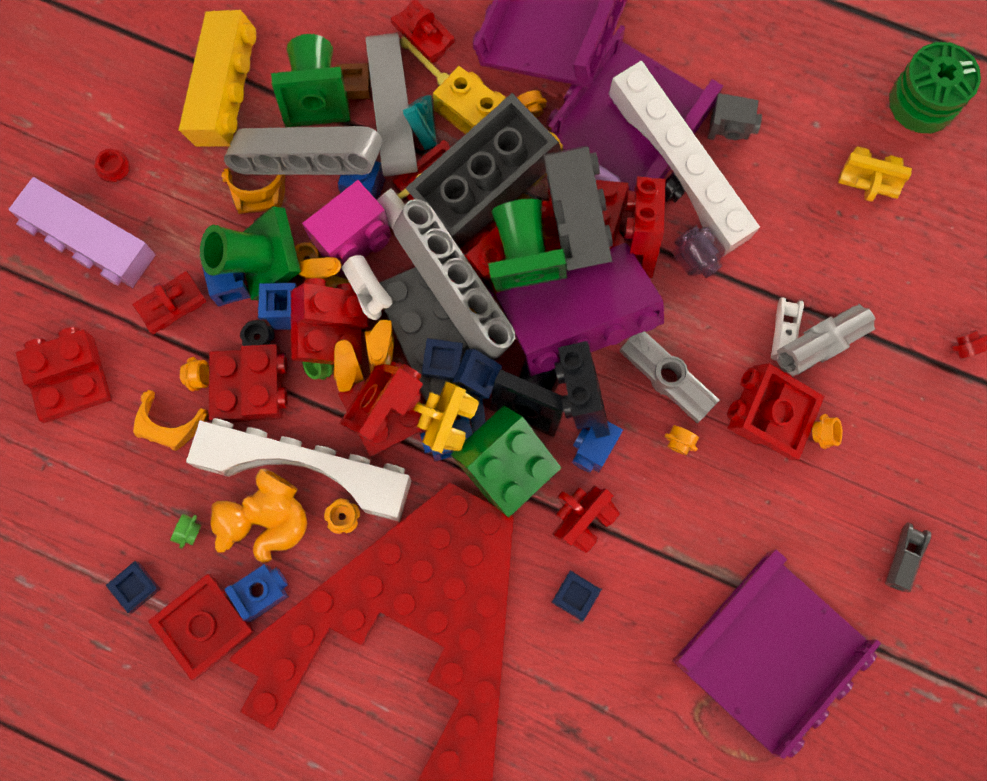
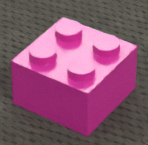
[302,180,392,277]

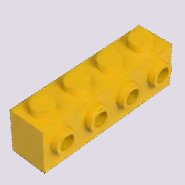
[179,10,256,147]
[433,66,563,188]

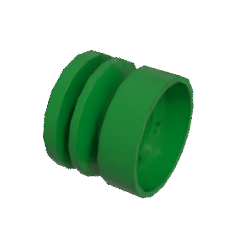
[889,42,981,134]

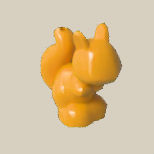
[210,468,307,563]

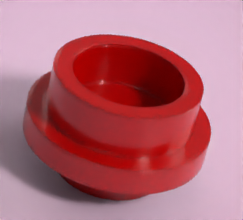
[95,149,130,182]
[951,330,987,359]

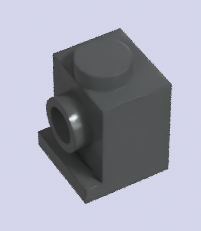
[707,93,762,140]

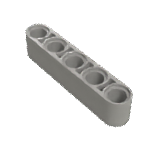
[365,33,418,177]
[224,126,383,175]
[393,199,515,361]

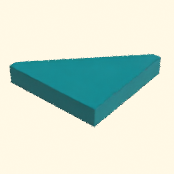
[403,95,437,150]

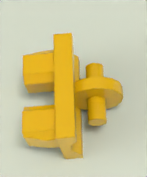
[838,147,912,202]
[413,381,479,453]

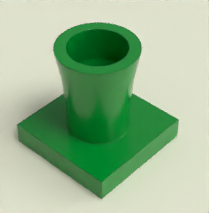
[271,34,351,128]
[488,199,567,292]
[200,207,301,300]

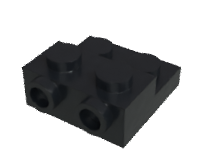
[554,341,610,438]

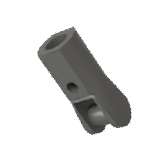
[885,522,931,593]

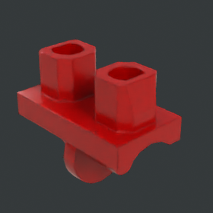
[390,0,455,63]
[132,271,207,335]
[552,486,620,553]

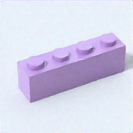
[8,177,156,288]

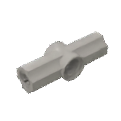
[777,304,876,377]
[619,331,720,424]

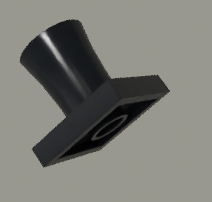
[489,358,564,437]

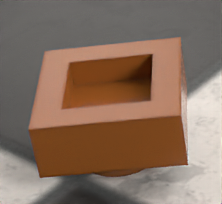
[336,63,370,99]

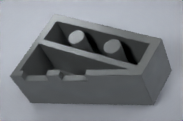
[543,146,613,271]

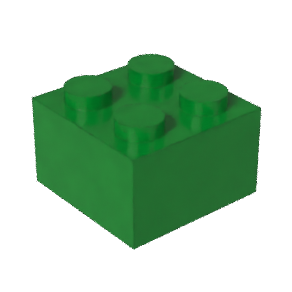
[450,406,562,518]

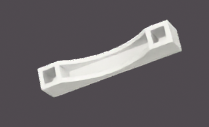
[609,60,760,256]
[186,418,412,522]

